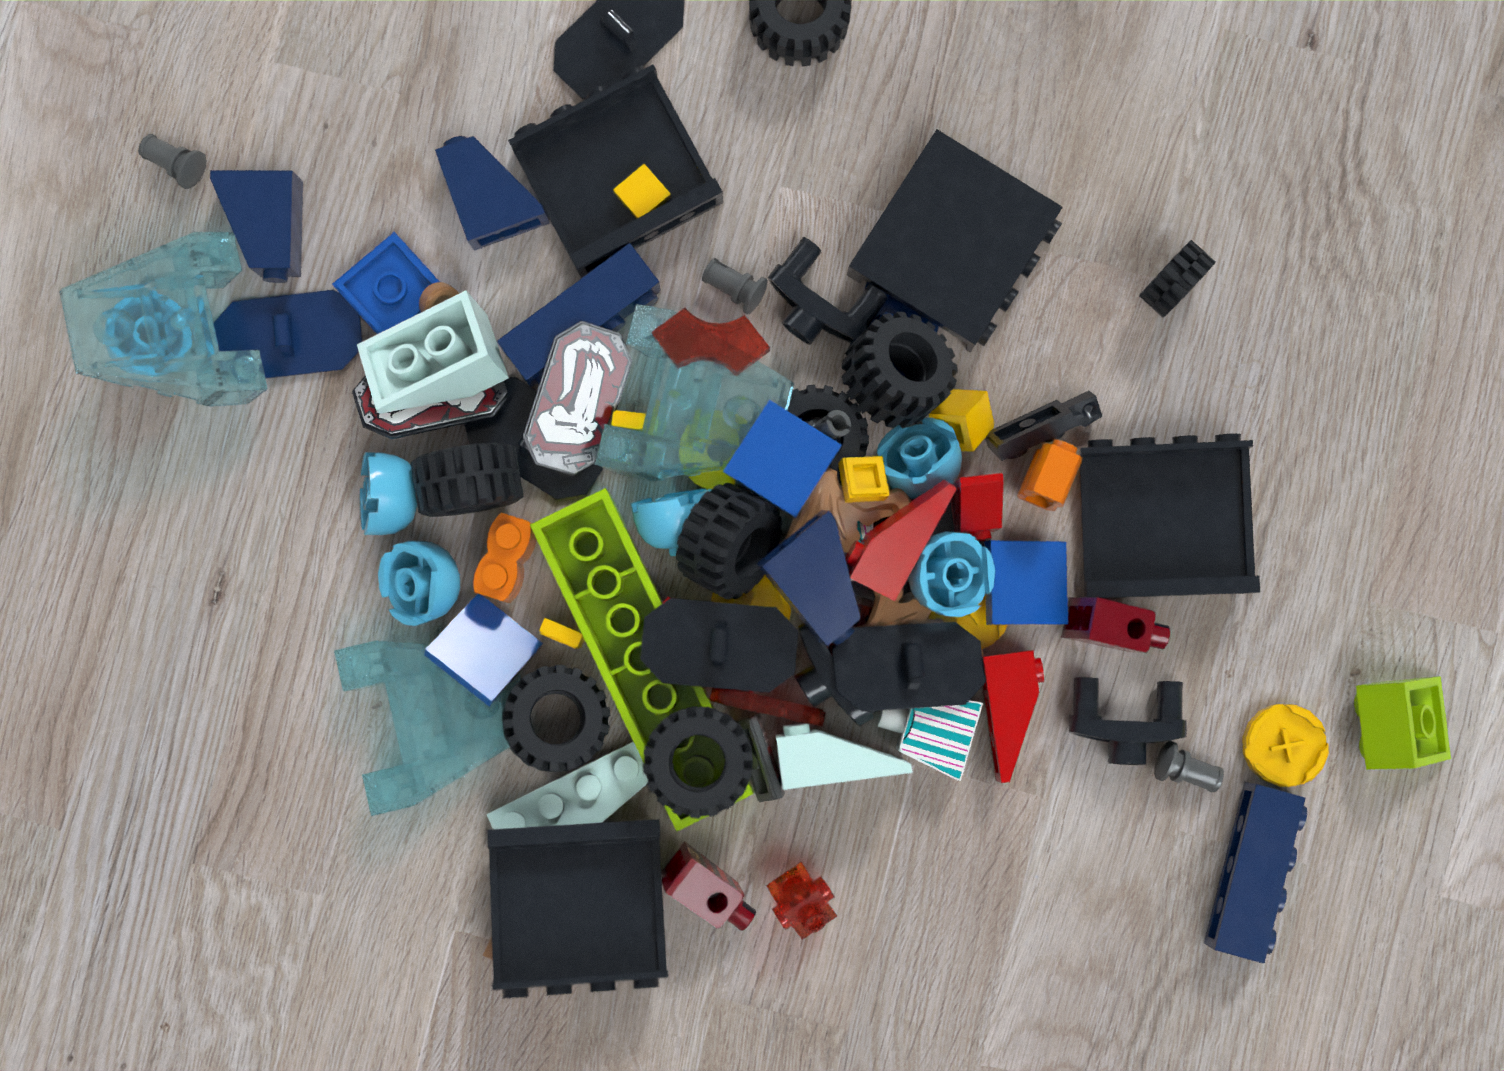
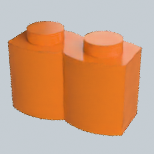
[1017,439,1083,511]
[473,512,537,603]

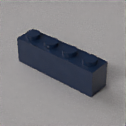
[497,243,661,388]
[1204,781,1307,964]

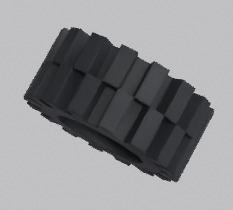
[1139,240,1216,318]

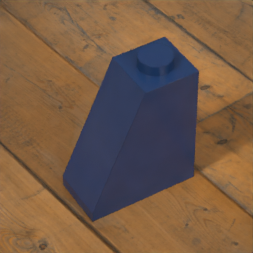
[435,136,550,251]
[210,170,303,283]
[756,510,861,646]

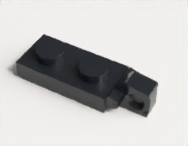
[985,391,1102,461]

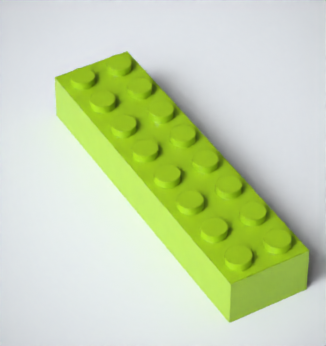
[530,488,754,832]

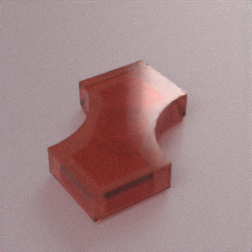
[651,308,770,376]
[709,688,826,727]

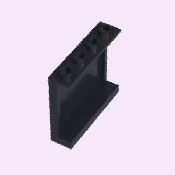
[508,64,724,278]
[847,129,1063,352]
[1078,433,1260,598]
[487,819,669,999]

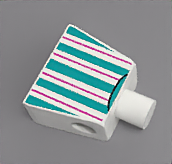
[877,700,983,781]

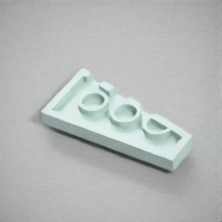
[486,742,648,829]

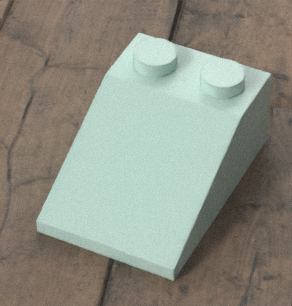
[357,290,509,414]
[776,722,912,790]

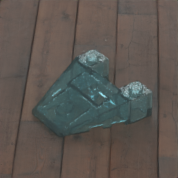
[59,232,268,407]
[595,304,794,482]
[334,641,534,816]

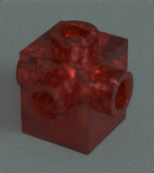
[766,862,837,940]

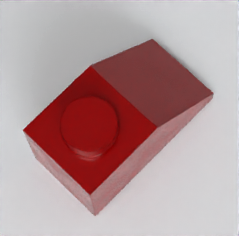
[950,473,1004,541]

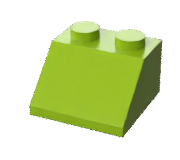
[1354,676,1451,770]

